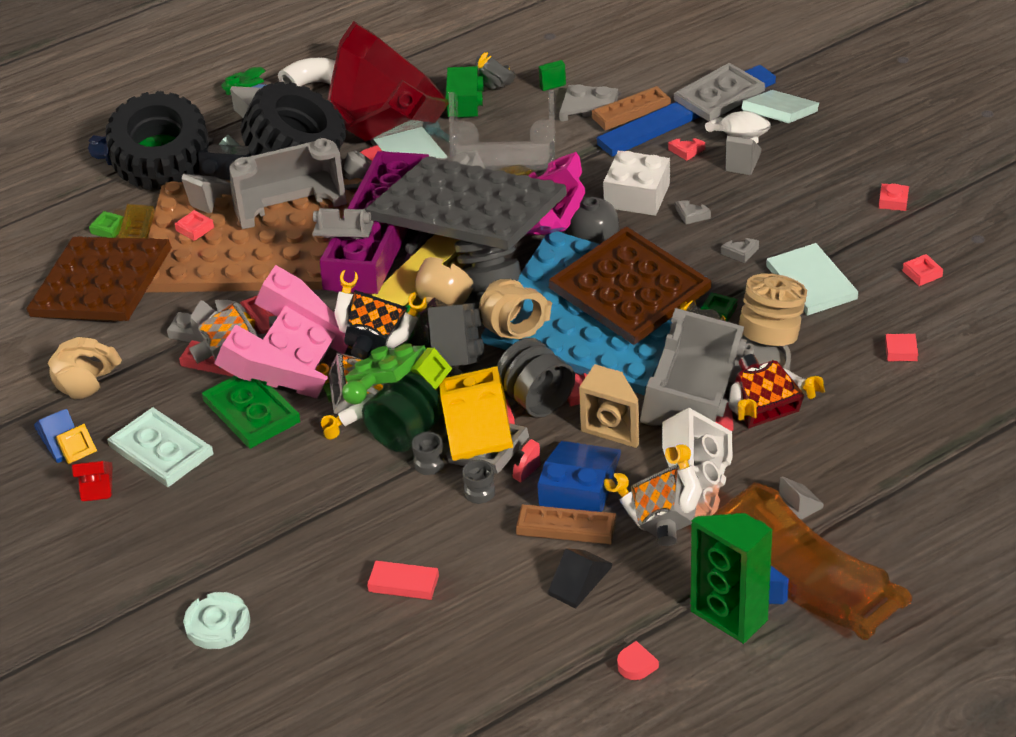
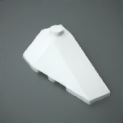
[662,408,733,517]

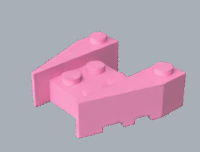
[214,265,348,398]

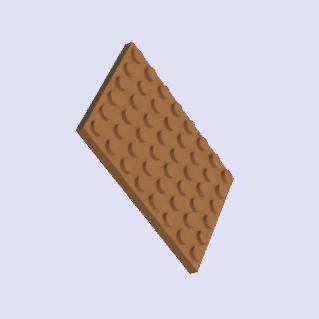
[146,178,362,292]

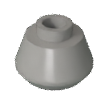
[343,150,372,180]

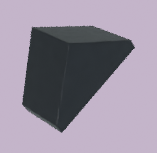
[548,548,612,609]

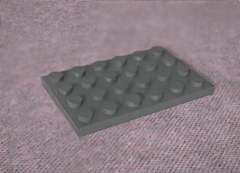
[365,156,567,251]

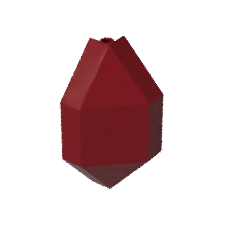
[327,21,450,141]

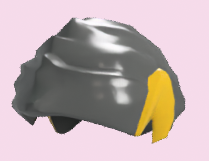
[475,52,516,89]

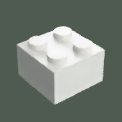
[603,150,670,216]

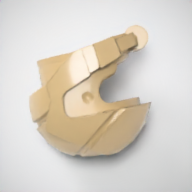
[479,279,552,339]
[48,337,122,400]

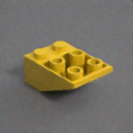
[439,366,513,461]

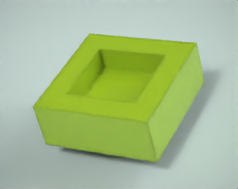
[410,348,452,391]

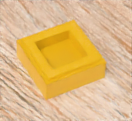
[55,424,97,465]

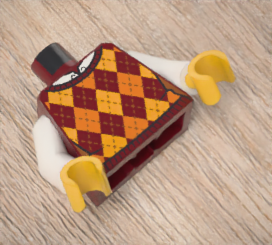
[728,354,825,429]

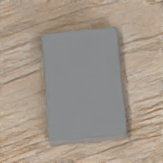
[674,63,765,121]

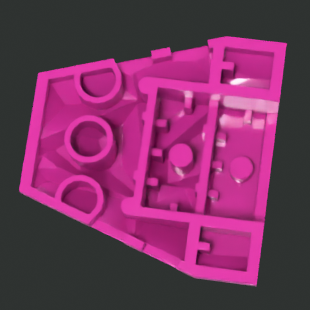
[524,152,585,236]

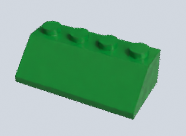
[691,513,773,644]

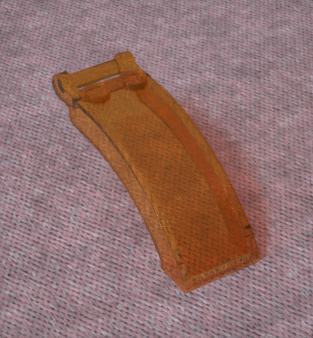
[713,482,912,640]

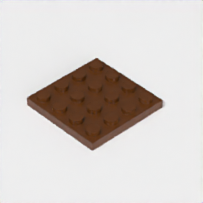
[548,226,712,345]
[26,236,172,321]

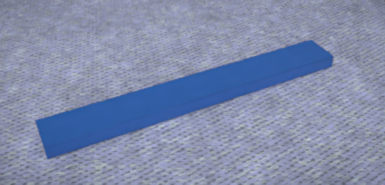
[597,65,776,157]

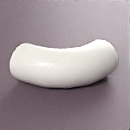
[278,58,336,87]

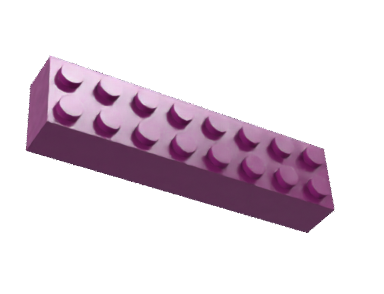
[320,151,429,295]

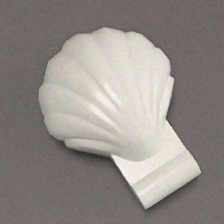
[705,111,771,143]

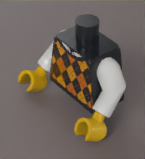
[334,270,427,360]

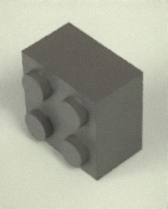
[428,303,484,366]

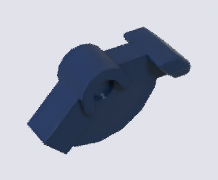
[88,135,112,165]

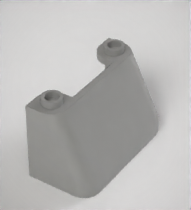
[230,138,347,229]
[640,308,747,426]

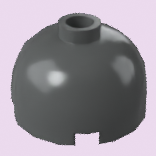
[565,197,619,244]

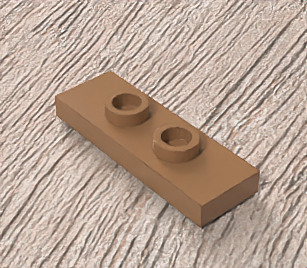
[592,86,671,131]
[516,504,616,544]

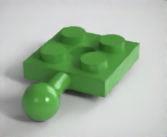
[342,344,426,405]

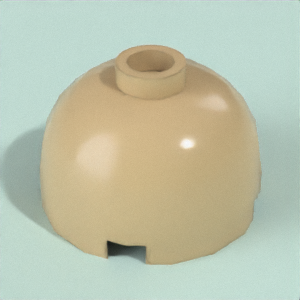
[415,257,473,309]

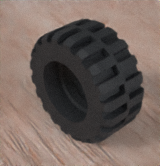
[240,82,346,156]
[105,91,209,190]

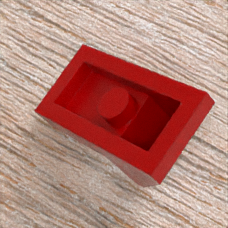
[72,461,113,501]

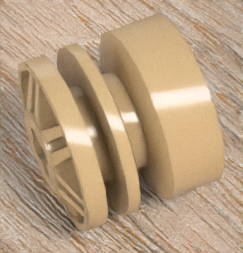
[739,274,807,346]

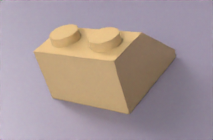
[579,364,639,448]

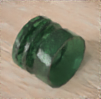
[362,371,443,452]

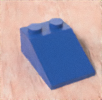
[538,441,621,512]

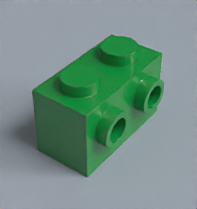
[446,66,484,118]

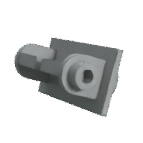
[312,208,374,239]

